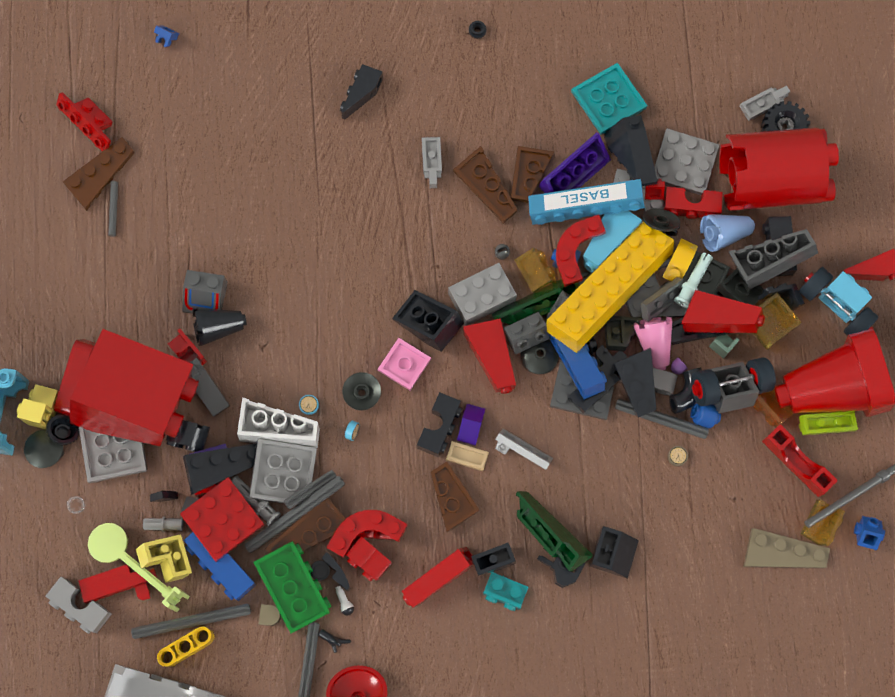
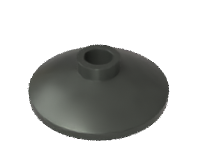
[643,209,680,232]
[520,339,559,374]
[342,372,381,411]

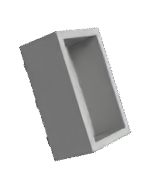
[448,263,517,326]

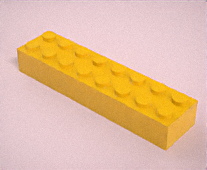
[547,221,674,353]

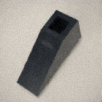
[340,64,383,120]

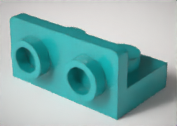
[483,572,528,611]

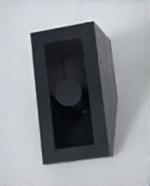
[471,542,516,576]

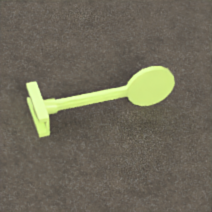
[88,523,190,612]

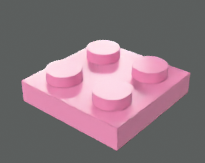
[378,338,431,391]

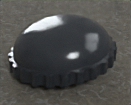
[46,414,80,445]

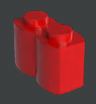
[346,536,393,582]

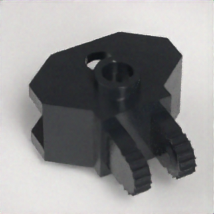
[537,548,585,588]

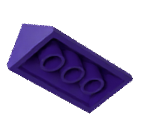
[538,132,611,193]

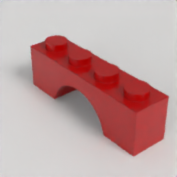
[762,424,838,497]

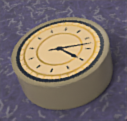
[668,446,688,466]

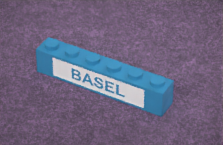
[528,179,645,225]

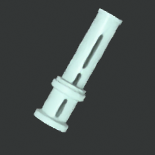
[674,253,713,308]

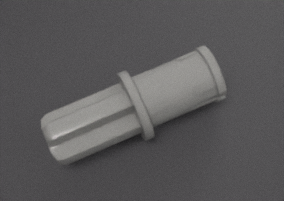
[143,516,184,532]

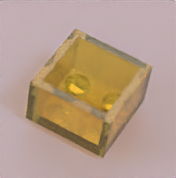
[753,293,802,350]

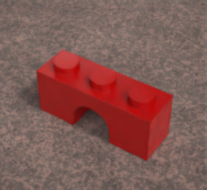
[663,187,723,219]

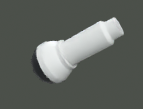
[335,586,354,616]

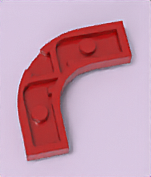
[556,215,606,287]
[326,510,408,558]

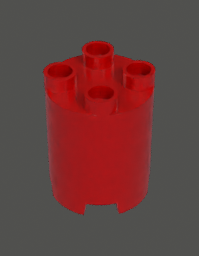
[719,127,839,210]

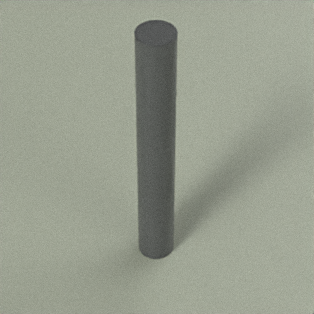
[108,181,118,237]

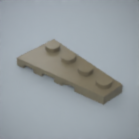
[743,528,830,568]

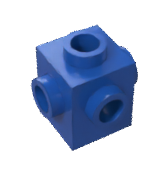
[854,516,885,550]

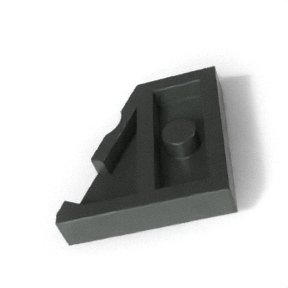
[604,316,642,351]

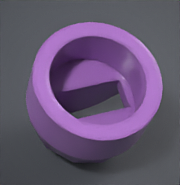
[671,357,688,374]

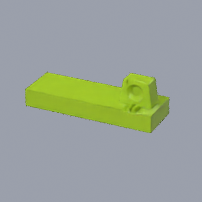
[799,411,858,435]

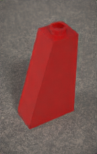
[682,290,765,333]
[463,319,516,394]
[401,547,474,608]

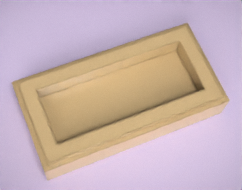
[446,441,489,471]

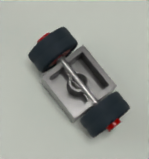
[691,357,776,414]

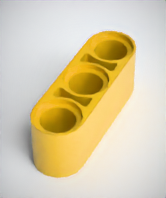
[157,627,214,667]

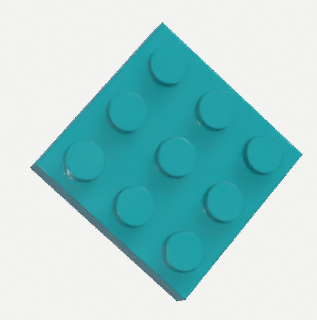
[571,63,647,135]

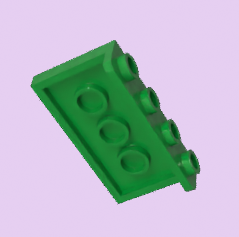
[253,541,332,634]

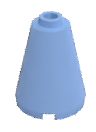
[700,214,755,252]

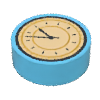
[299,395,319,415]
[345,420,359,441]

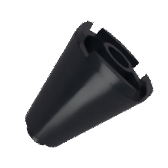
[192,308,247,346]

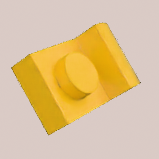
[663,238,698,281]

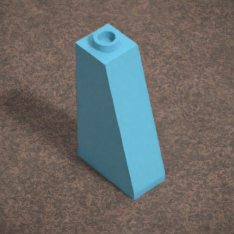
[583,211,642,272]

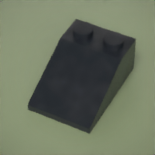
[392,290,464,352]

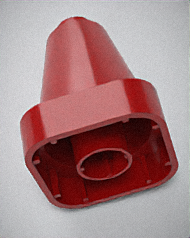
[774,329,895,417]

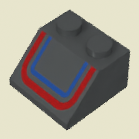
[182,270,228,314]

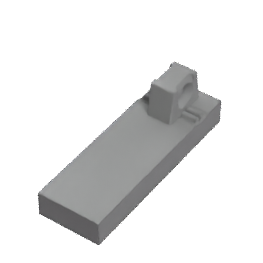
[495,429,553,470]

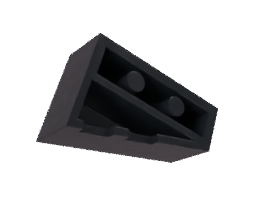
[613,348,656,418]

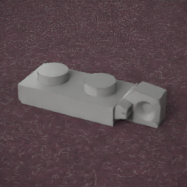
[739,86,790,121]
[422,137,442,188]

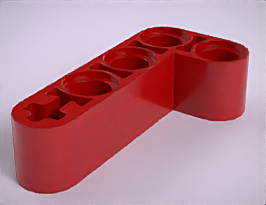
[54,339,96,416]

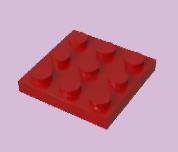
[180,477,264,562]

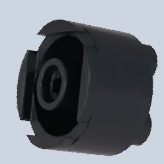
[166,420,210,452]

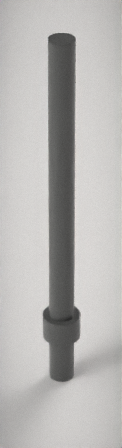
[804,464,895,528]

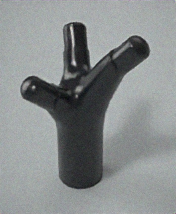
[318,629,351,653]

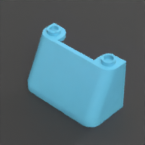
[0,369,29,456]

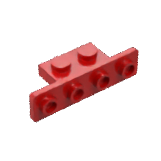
[56,92,113,151]

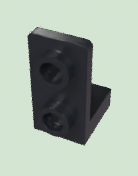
[758,283,805,312]

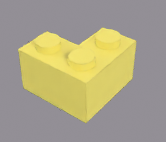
[17,384,59,430]
[136,534,192,583]

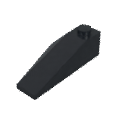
[604,115,658,186]

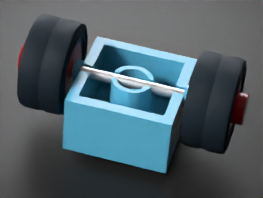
[799,267,879,336]

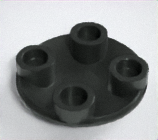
[24,430,64,469]

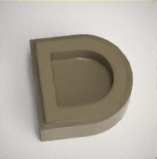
[258,604,280,626]

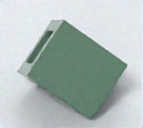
[709,335,740,359]

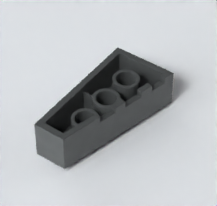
[729,229,818,290]

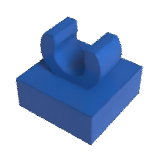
[154,25,179,47]

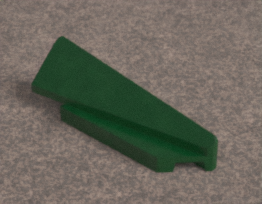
[491,279,580,325]
[516,491,593,571]

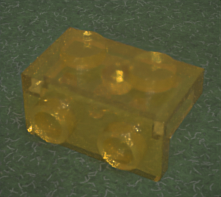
[800,499,845,546]

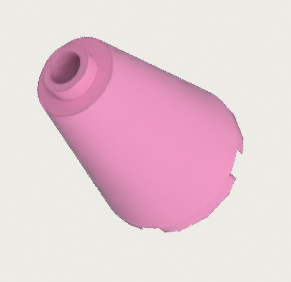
[634,317,672,370]

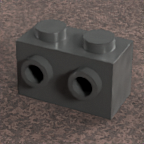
[504,312,549,354]

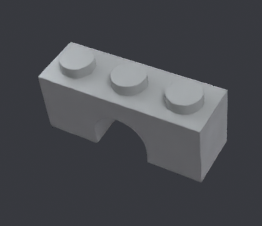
[46,577,112,634]

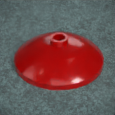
[326,665,388,697]

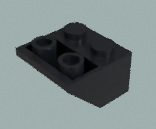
[590,526,639,579]

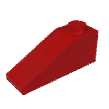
[839,249,895,281]

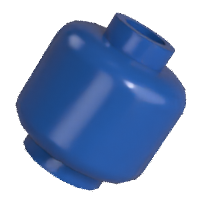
[690,403,721,429]

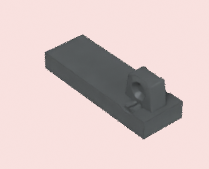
[641,277,684,322]
[190,358,230,417]

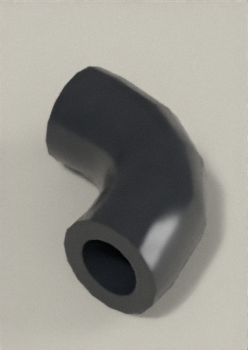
[669,367,702,414]

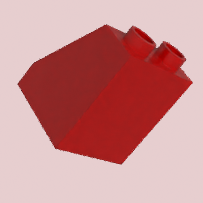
[70,329,199,446]

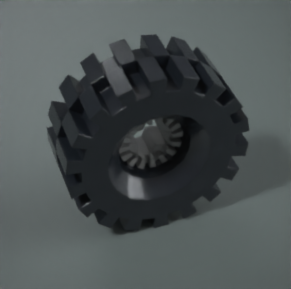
[760,101,810,132]

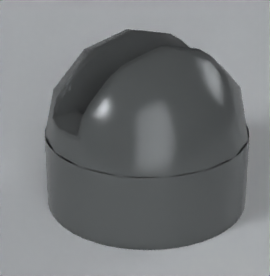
[495,244,510,260]

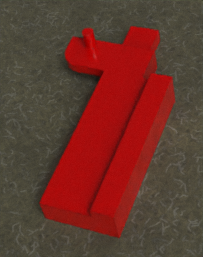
[78,564,157,604]

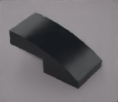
[322,552,351,591]

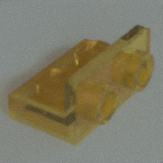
[515,248,556,292]

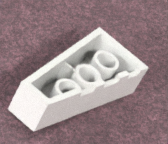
[237,397,320,448]

